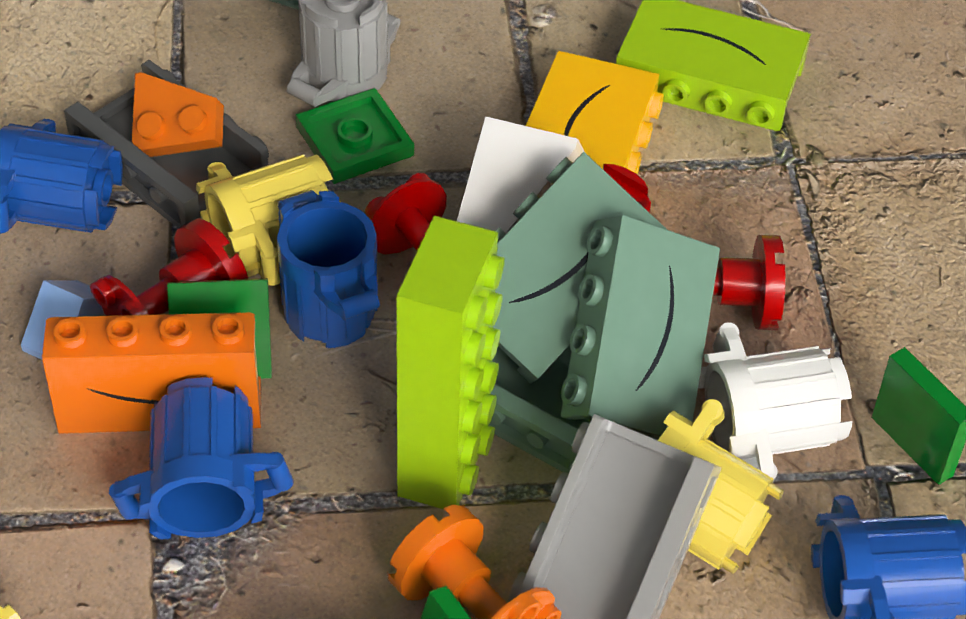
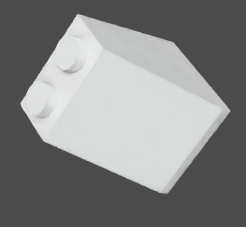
[457,116,585,234]

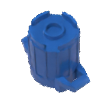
[0,119,123,234]
[277,190,380,348]
[109,377,294,540]
[811,495,966,619]

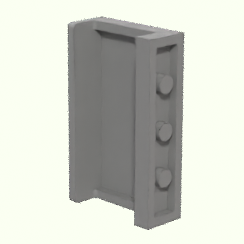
[508,414,722,619]

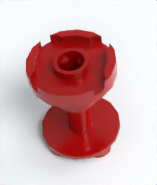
[364,172,447,255]
[90,218,249,316]
[713,235,786,330]

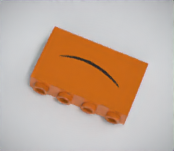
[42,312,262,434]

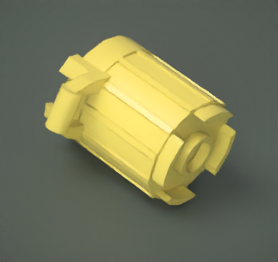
[196,154,341,286]
[657,399,784,574]

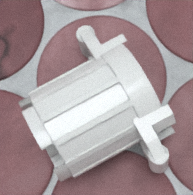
[698,322,852,480]

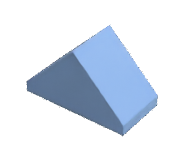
[21,280,106,360]

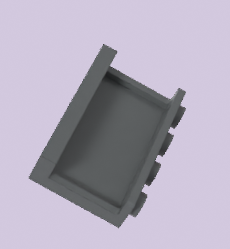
[64,60,269,228]

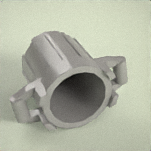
[287,0,400,107]

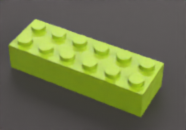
[397,216,505,510]

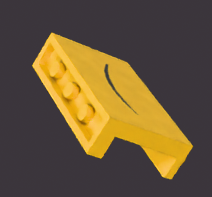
[526,50,664,175]

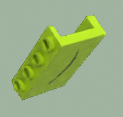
[616,0,811,131]

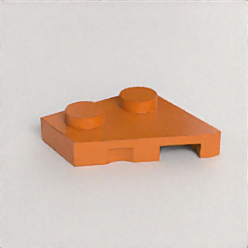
[132,72,224,157]

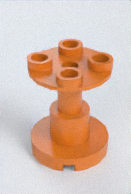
[388,505,561,619]

